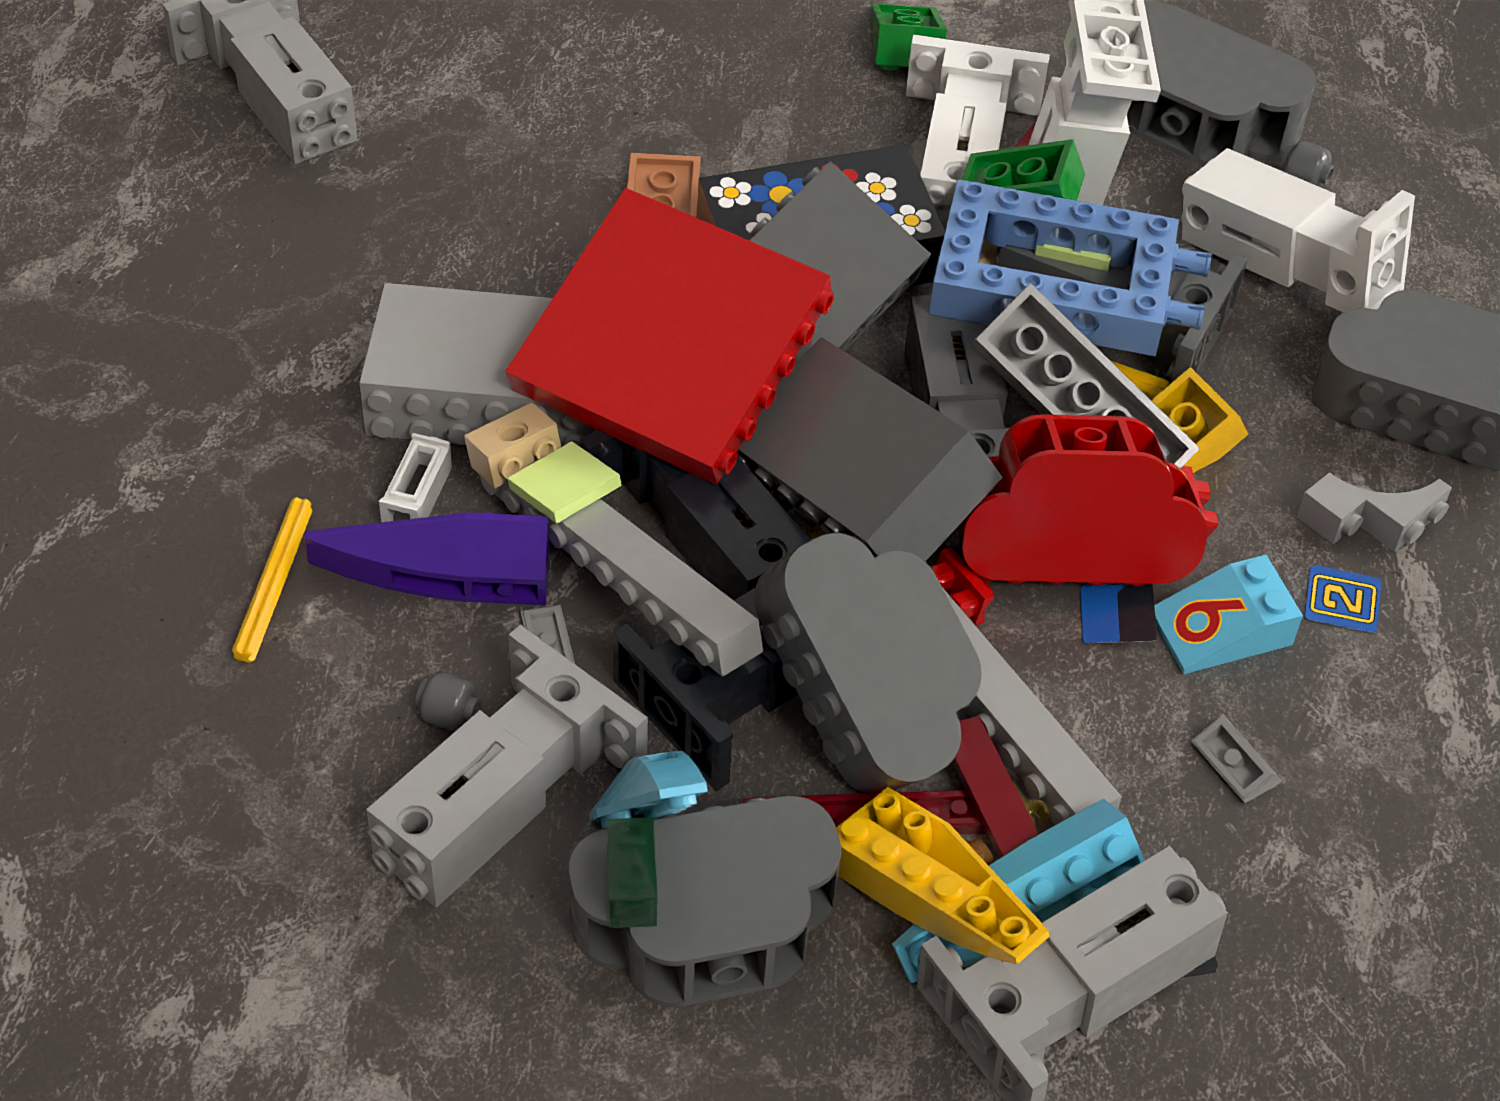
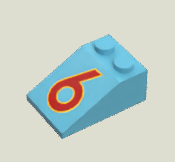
[1154,555,1303,675]

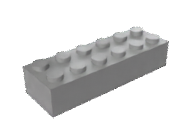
[969,283,1200,469]

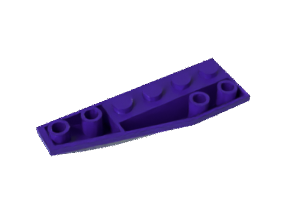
[304,512,550,605]

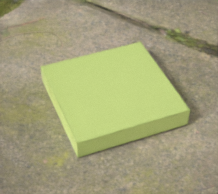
[507,441,622,524]

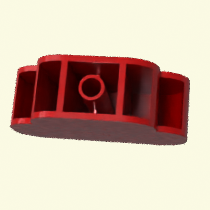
[957,414,1207,586]

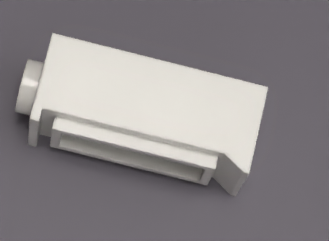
[379,433,452,522]

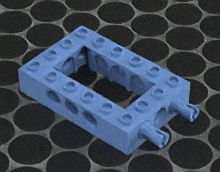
[929,179,1212,356]

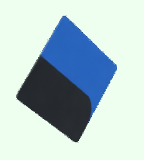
[1080,584,1157,643]

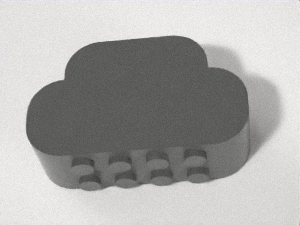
[1127,1,1316,166]
[1312,290,1500,471]
[754,533,982,793]
[569,796,841,1007]

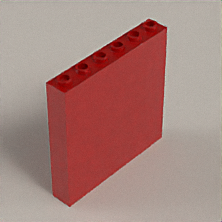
[505,187,834,485]

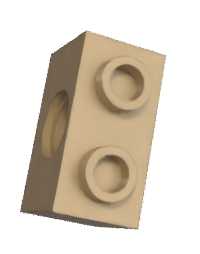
[464,402,561,489]

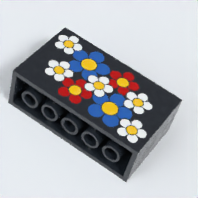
[697,144,945,292]

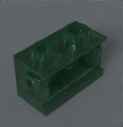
[607,817,658,928]

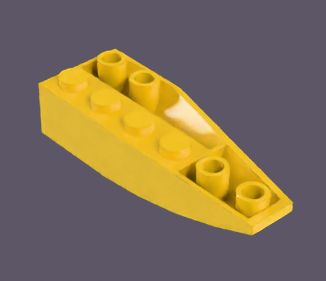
[836,787,1050,964]

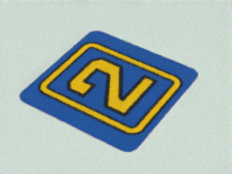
[1305,565,1382,633]

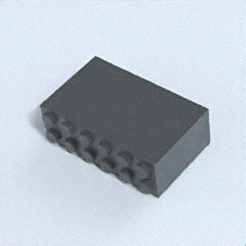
[749,161,931,364]
[737,337,1003,561]

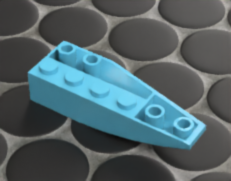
[589,751,708,829]
[892,798,1144,983]

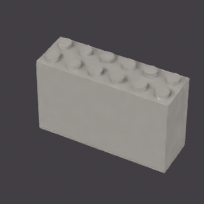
[359,283,597,447]

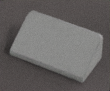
[1191,714,1282,803]

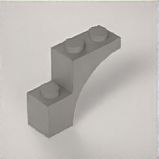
[1297,473,1452,552]

